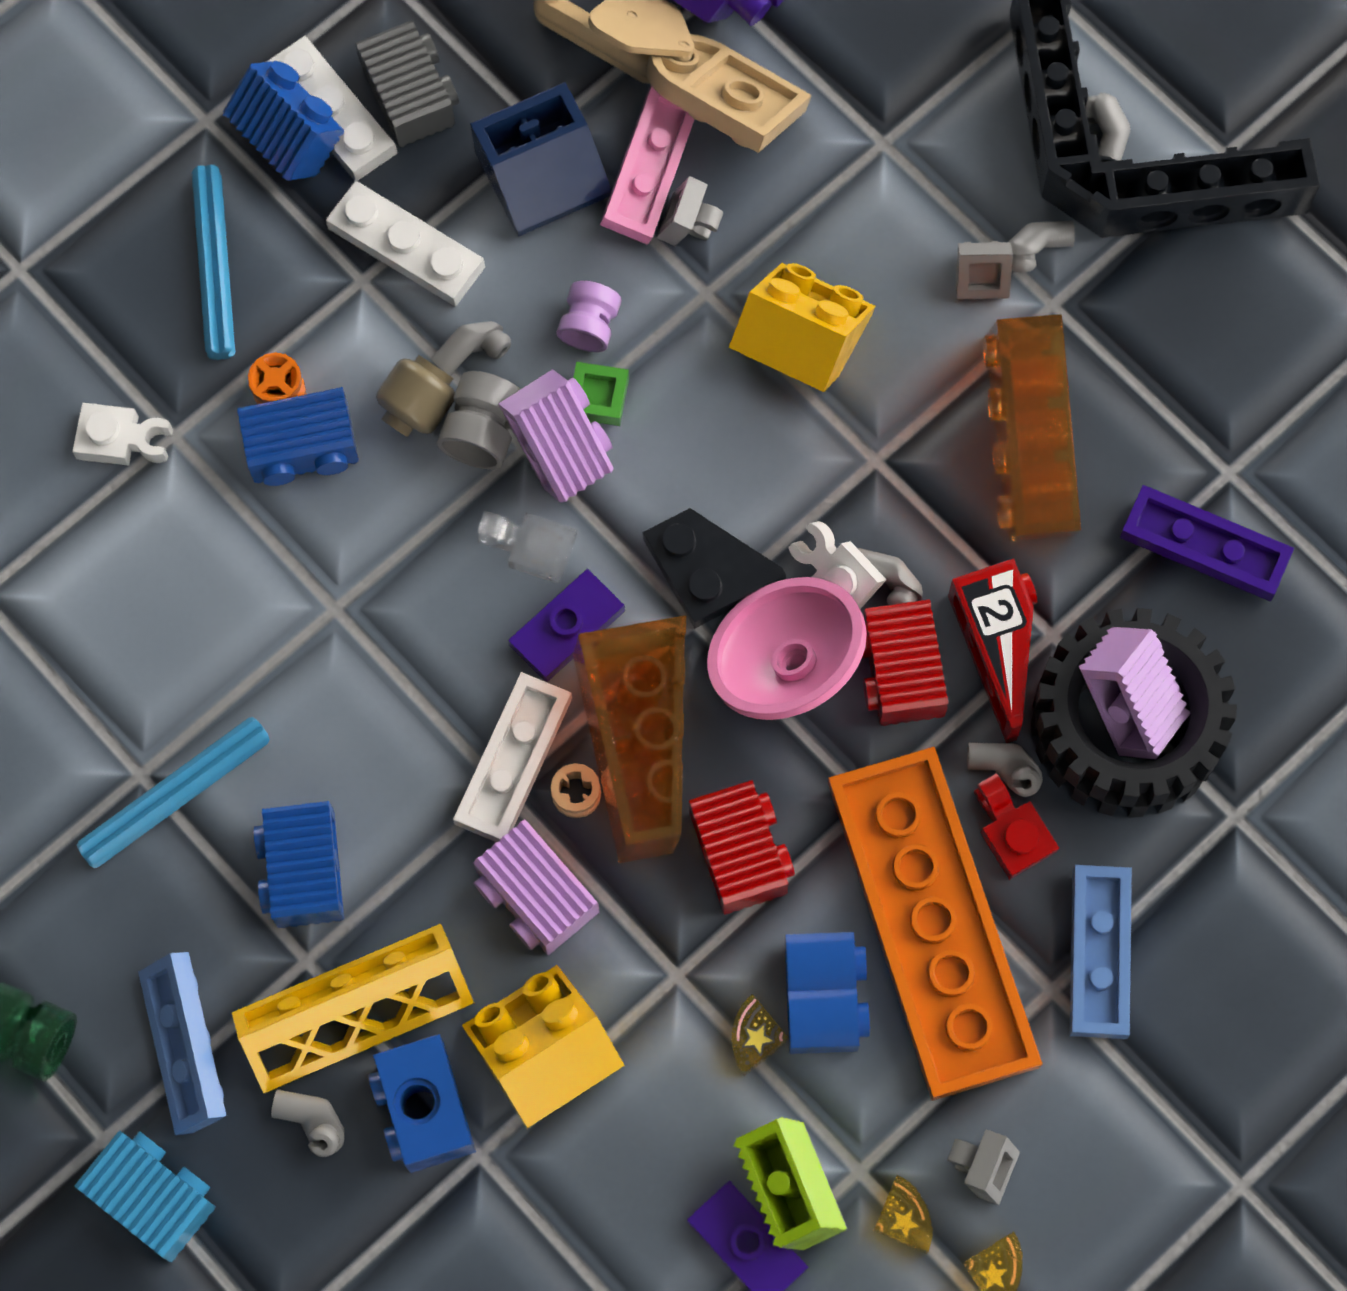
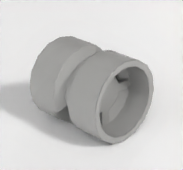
[437,371,521,470]

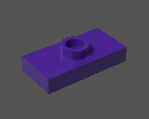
[508,568,625,682]
[687,1180,808,1291]

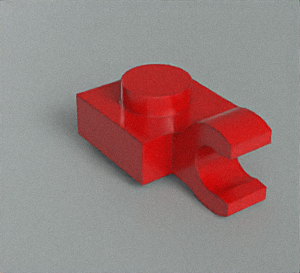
[974,773,1059,880]

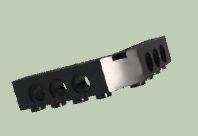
[1009,0,1320,238]

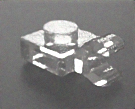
[477,511,577,584]

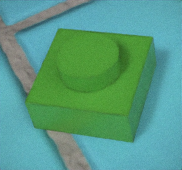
[573,362,629,426]

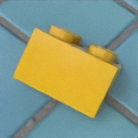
[729,262,876,392]
[462,965,625,1128]

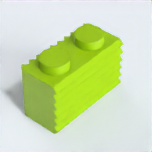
[734,1117,847,1250]

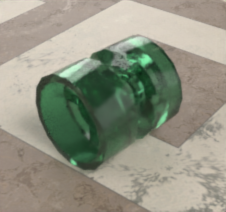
[0,982,77,1082]

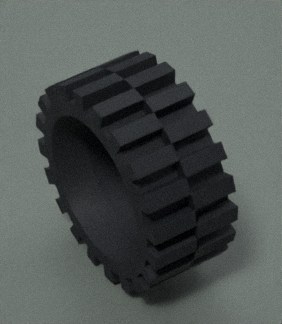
[1031,608,1237,818]

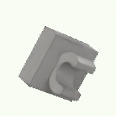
[657,176,723,246]
[956,241,1013,299]
[947,1129,1020,1205]

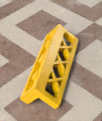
[231,924,474,1094]

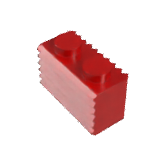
[861,599,948,726]
[688,780,795,915]

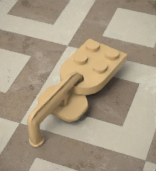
[533,0,812,153]

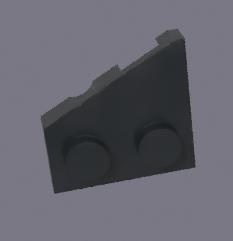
[643,508,786,629]

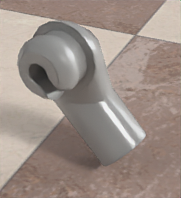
[1086,93,1131,162]
[1008,221,1075,272]
[431,321,511,376]
[857,548,923,605]
[967,742,1043,797]
[271,1089,345,1157]

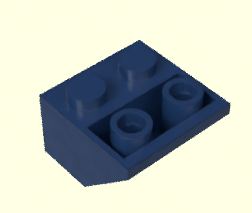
[470,82,612,237]

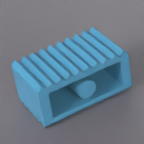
[74,1130,216,1262]

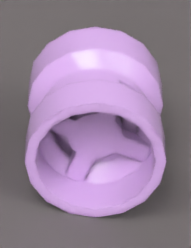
[557,281,621,352]

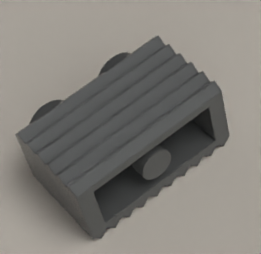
[355,20,459,147]

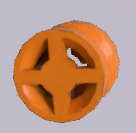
[248,352,307,404]

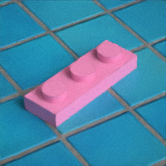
[600,86,695,245]

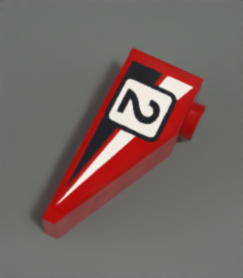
[948,558,1037,743]

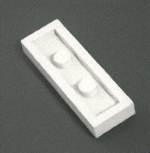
[267,36,397,181]
[326,181,485,307]
[453,672,572,842]

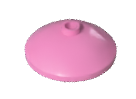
[707,577,866,720]

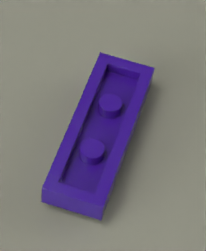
[1120,485,1294,602]

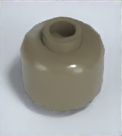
[376,354,455,437]

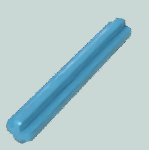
[192,164,235,360]
[77,717,270,868]

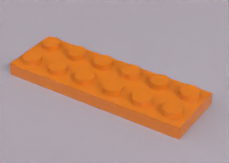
[828,746,1043,1101]

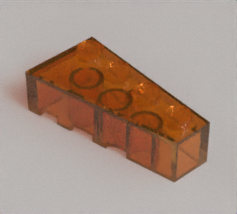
[983,314,1081,541]
[573,615,686,863]

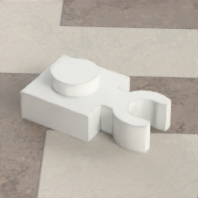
[72,403,173,466]
[789,521,887,609]

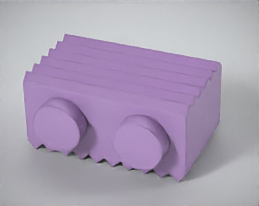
[498,369,614,503]
[1079,627,1190,760]
[473,820,600,956]

